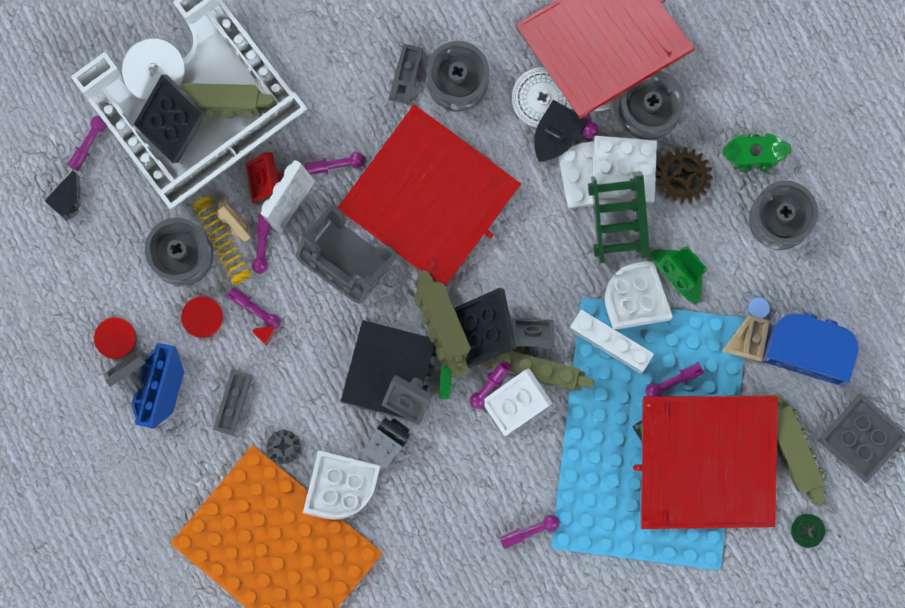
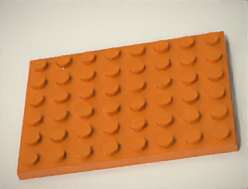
[170,445,383,608]

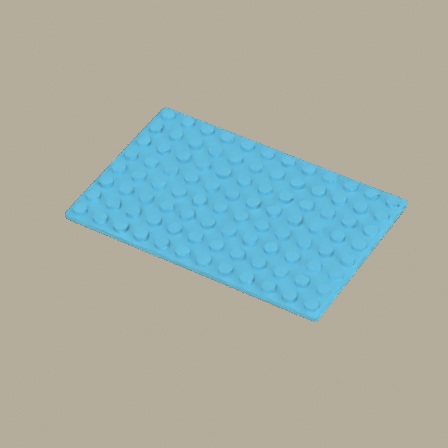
[551,298,745,570]

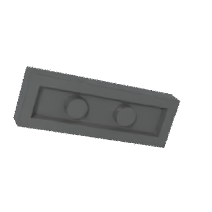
[213,369,252,436]

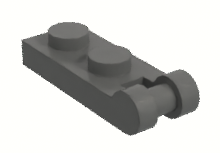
[389,43,423,104]

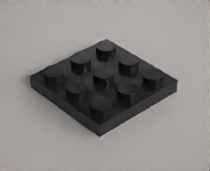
[134,74,207,163]
[454,288,516,369]

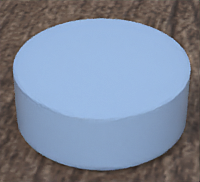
[748,298,770,319]

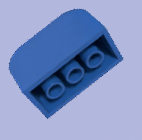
[762,313,859,386]

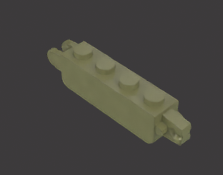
[180,83,277,119]
[414,271,470,377]
[479,351,594,392]
[774,393,826,505]

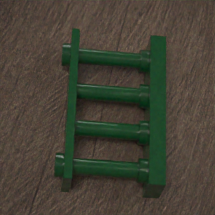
[588,171,650,263]

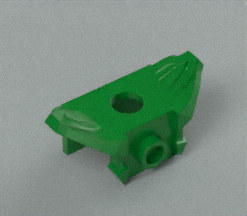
[723,133,791,172]
[650,246,707,304]

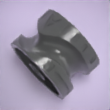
[426,41,489,112]
[618,71,685,140]
[749,181,818,250]
[145,217,213,287]

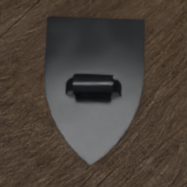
[534,100,589,162]

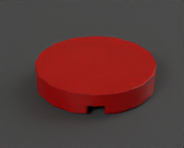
[181,296,224,339]
[94,317,136,359]

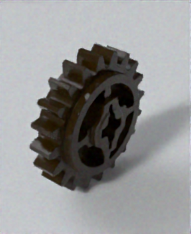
[655,147,713,205]

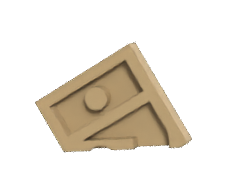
[217,194,251,242]
[723,316,770,362]

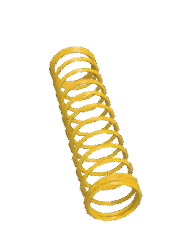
[192,196,252,284]

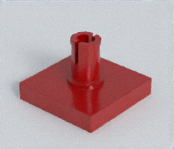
[245,152,285,204]

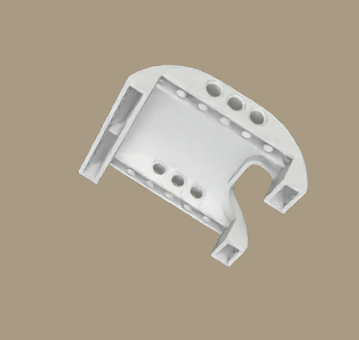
[71,0,307,210]

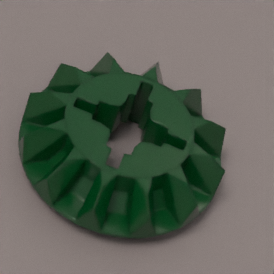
[791,514,825,548]

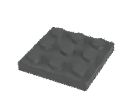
[818,393,905,483]

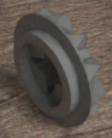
[266,430,301,464]

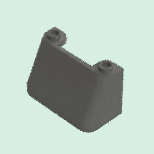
[296,205,398,304]

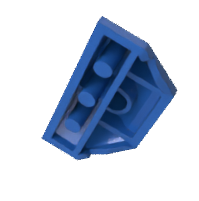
[132,343,184,429]

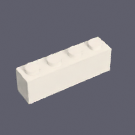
[569,310,654,374]

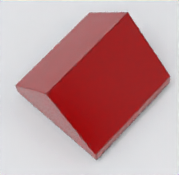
[252,326,276,346]

